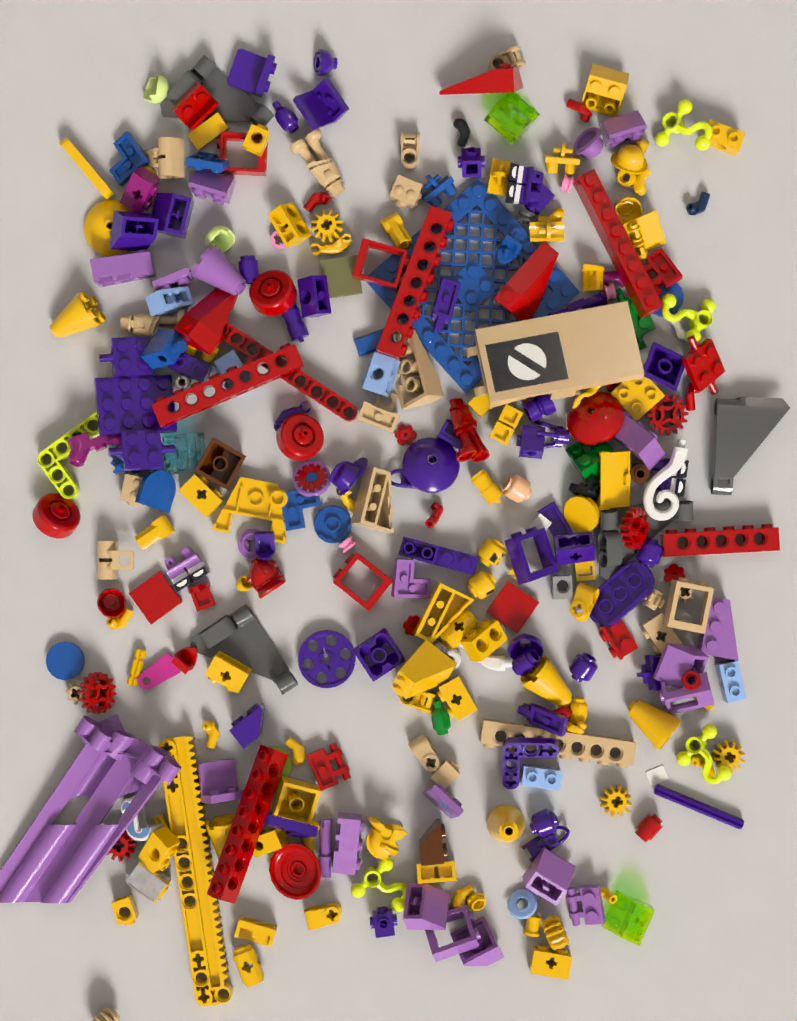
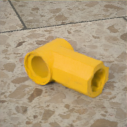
[380,212,413,250]
[134,515,175,550]

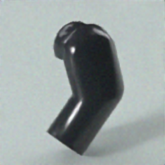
[453,118,471,147]

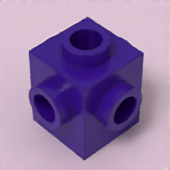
[458,147,485,178]
[370,906,398,938]

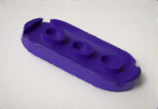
[590,562,655,626]

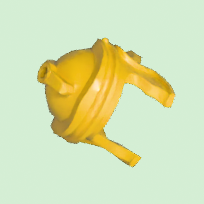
[366,815,408,859]

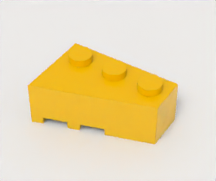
[413,582,474,643]

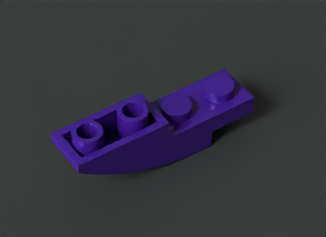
[398,536,479,575]

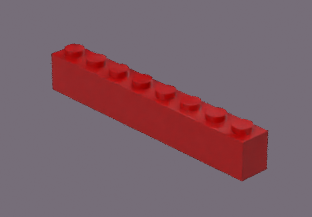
[573,169,663,319]

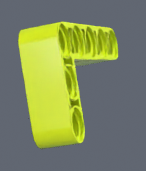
[37,412,99,499]

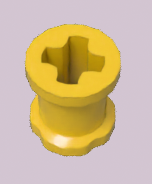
[522,914,543,937]

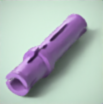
[318,818,333,878]

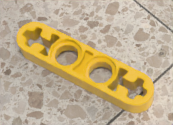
[59,137,114,200]

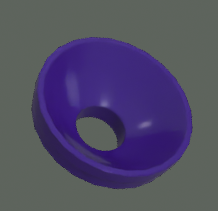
[508,633,544,660]

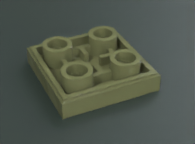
[320,255,363,298]

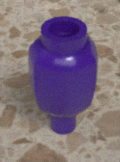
[272,100,299,134]

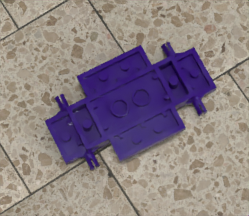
[94,337,177,471]

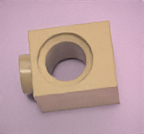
[430,759,460,789]

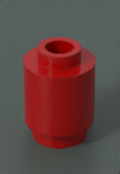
[635,814,663,842]

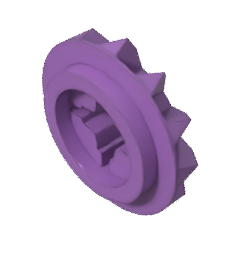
[238,529,260,559]

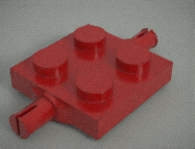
[681,335,725,395]

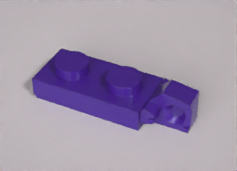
[431,277,461,333]
[517,703,569,737]

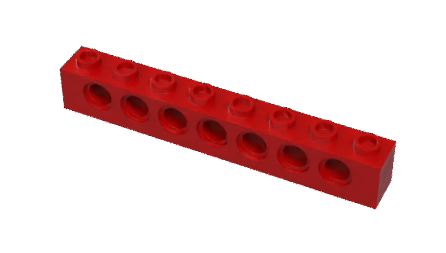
[376,205,455,360]
[151,343,305,428]
[207,745,288,904]

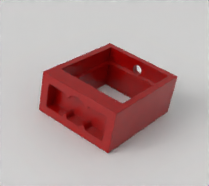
[216,132,268,176]
[352,238,410,290]
[333,552,393,611]

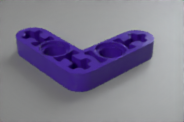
[502,737,559,789]
[263,814,319,838]

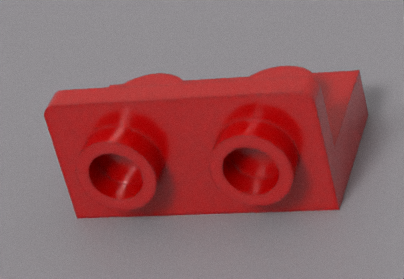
[171,82,219,130]
[598,620,639,660]

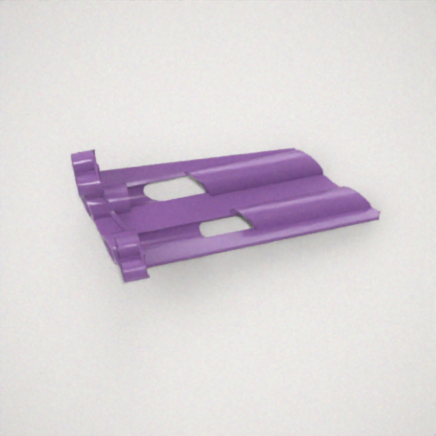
[0,716,181,903]

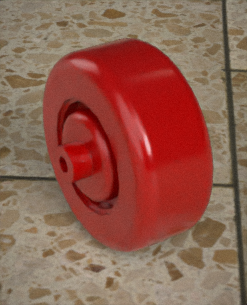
[249,270,297,316]
[276,413,324,461]
[32,493,81,539]

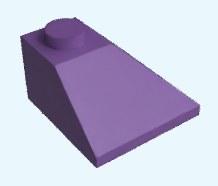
[450,916,504,966]

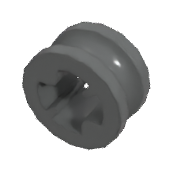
[517,210,535,225]

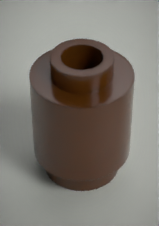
[630,463,650,483]

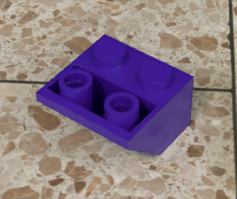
[152,193,194,239]
[109,210,159,251]
[229,703,265,749]

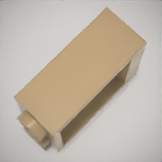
[663,577,714,634]

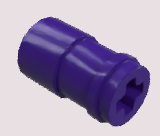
[282,305,309,343]

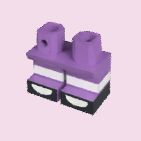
[164,546,210,592]

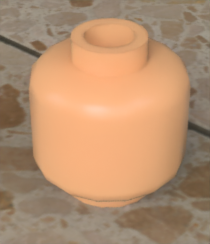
[502,474,532,503]

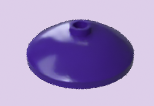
[402,438,460,493]

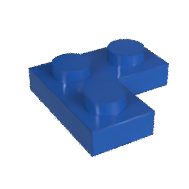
[109,131,150,186]
[186,151,229,173]
[282,490,321,531]

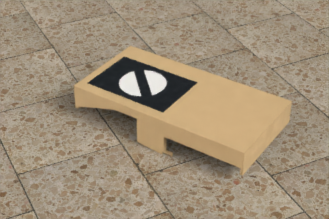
[466,301,645,409]

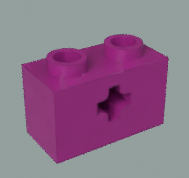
[119,166,161,213]

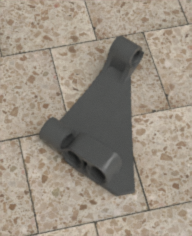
[160,55,275,126]
[710,397,790,495]
[597,500,694,580]
[190,604,298,695]

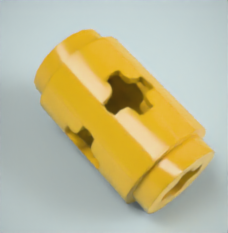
[438,610,478,650]
[232,943,264,987]

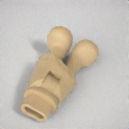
[289,129,346,197]
[120,309,187,338]

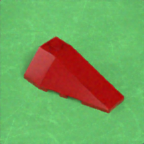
[439,63,523,95]
[494,242,559,321]
[173,288,238,355]

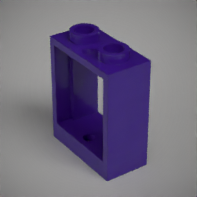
[504,526,559,585]

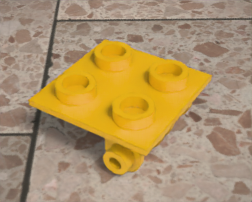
[622,210,666,259]
[611,377,665,421]

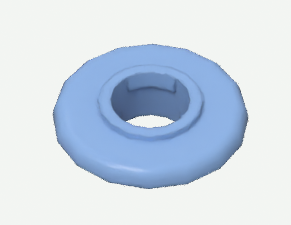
[507,889,538,919]

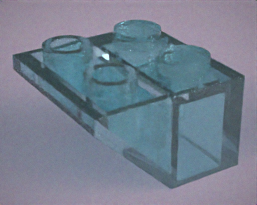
[162,432,206,475]

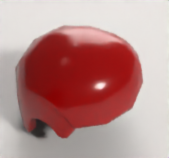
[97,588,126,618]

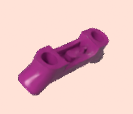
[67,432,120,467]

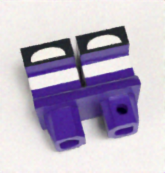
[505,163,544,205]
[650,458,689,497]

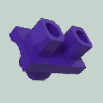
[636,655,668,691]

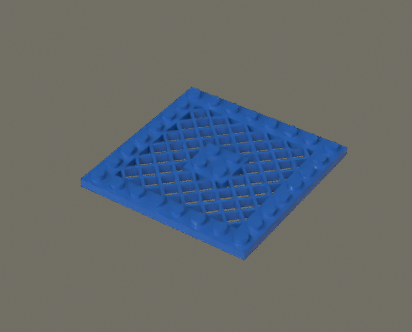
[367,178,580,394]

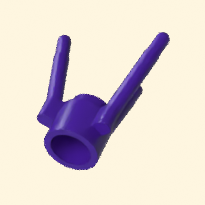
[530,420,569,449]

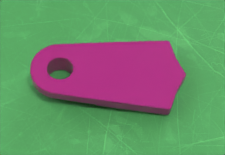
[138,653,180,690]

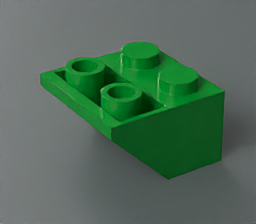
[565,442,614,484]

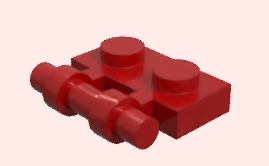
[644,248,683,295]
[306,742,351,791]

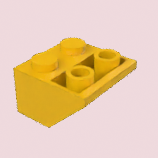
[581,63,629,117]

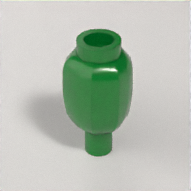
[431,699,451,735]

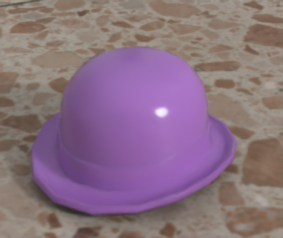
[574,127,603,158]

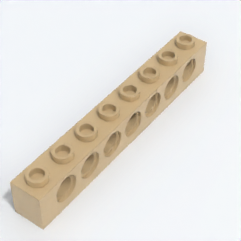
[480,718,637,768]

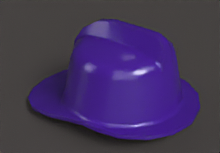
[328,457,368,496]

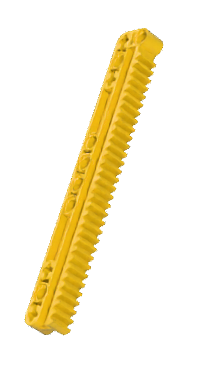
[158,734,233,1006]

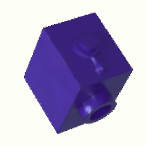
[516,425,546,459]

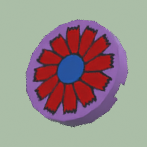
[293,461,331,497]

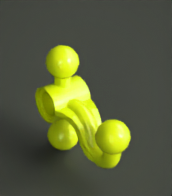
[655,99,712,151]
[661,293,716,343]
[676,724,732,784]
[351,856,407,912]

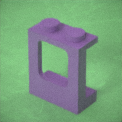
[659,672,714,714]

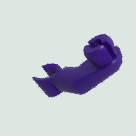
[274,401,311,432]

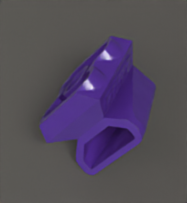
[352,628,406,682]

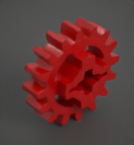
[646,394,689,436]
[620,507,649,550]
[78,672,117,714]

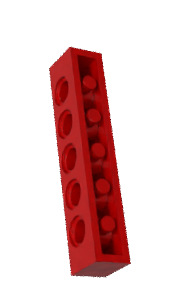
[660,524,780,557]

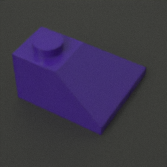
[643,342,685,391]

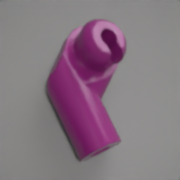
[603,271,624,288]

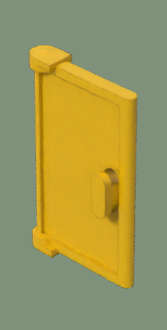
[599,451,631,510]

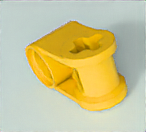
[569,582,600,622]
[398,691,436,713]
[303,902,342,930]

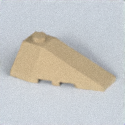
[397,330,444,410]

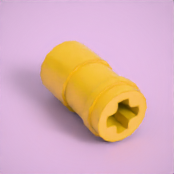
[470,469,504,505]

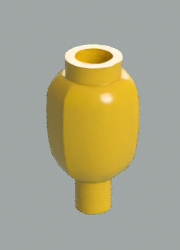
[569,697,588,725]

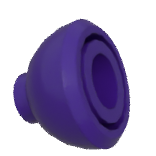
[314,49,338,76]

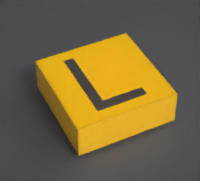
[574,561,596,581]

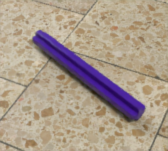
[654,784,744,829]

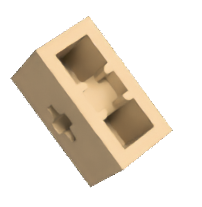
[640,612,683,656]

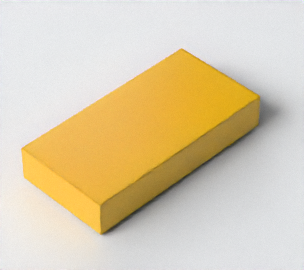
[187,112,230,151]

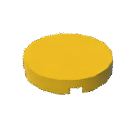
[564,494,600,532]

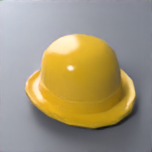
[610,144,648,175]

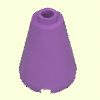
[192,245,246,296]

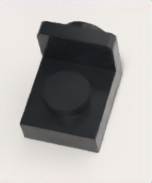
[568,477,600,502]

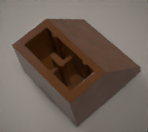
[419,819,448,866]

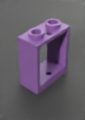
[425,905,481,962]

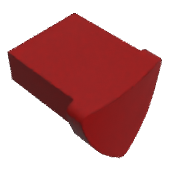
[188,582,216,612]
[171,646,198,674]

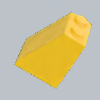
[391,640,457,699]

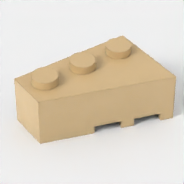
[351,467,394,534]

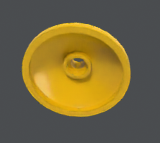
[84,200,133,257]

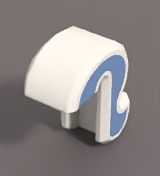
[121,796,163,841]

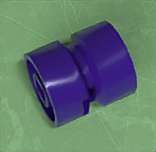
[521,394,556,423]

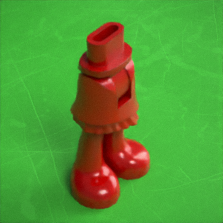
[449,398,490,462]

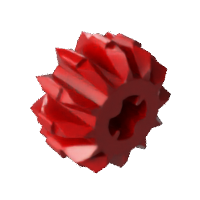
[107,830,137,862]

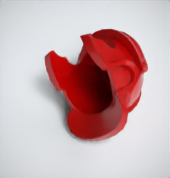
[246,558,286,599]

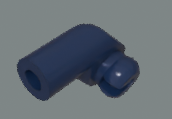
[686,192,710,215]

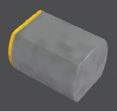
[125,860,172,904]

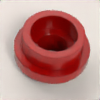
[681,671,701,690]

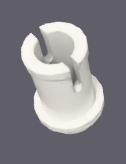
[176,376,192,391]

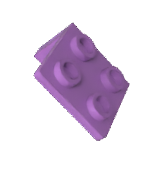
[198,759,244,804]

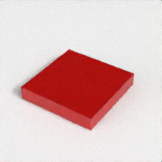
[129,571,183,624]
[486,581,539,634]

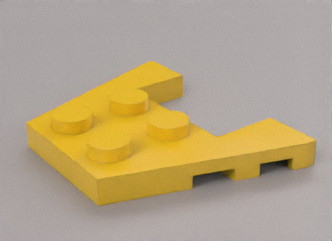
[212,477,286,544]

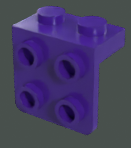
[227,49,277,98]
[293,78,349,130]

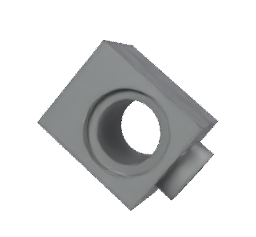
[551,572,573,600]

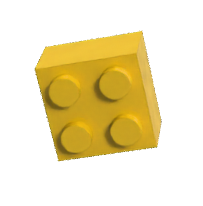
[270,775,321,825]

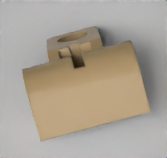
[143,137,185,180]
[357,392,400,433]
[97,541,134,580]

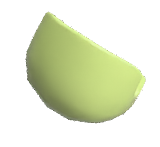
[143,74,169,104]
[205,225,235,253]

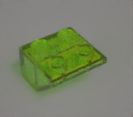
[484,92,540,144]
[601,890,655,946]

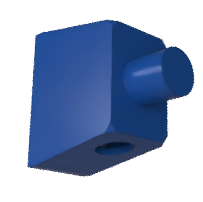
[141,329,187,369]

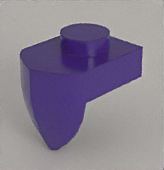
[254,531,276,561]

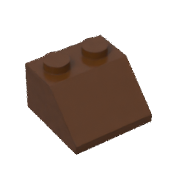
[194,437,246,490]

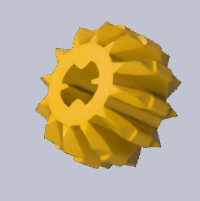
[311,210,343,242]
[712,740,745,773]
[599,784,632,817]
[542,915,569,950]

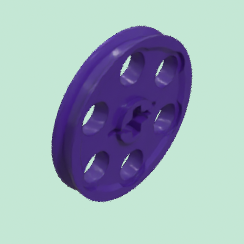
[298,630,356,688]

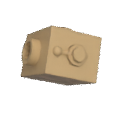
[389,175,423,209]
[120,473,143,506]

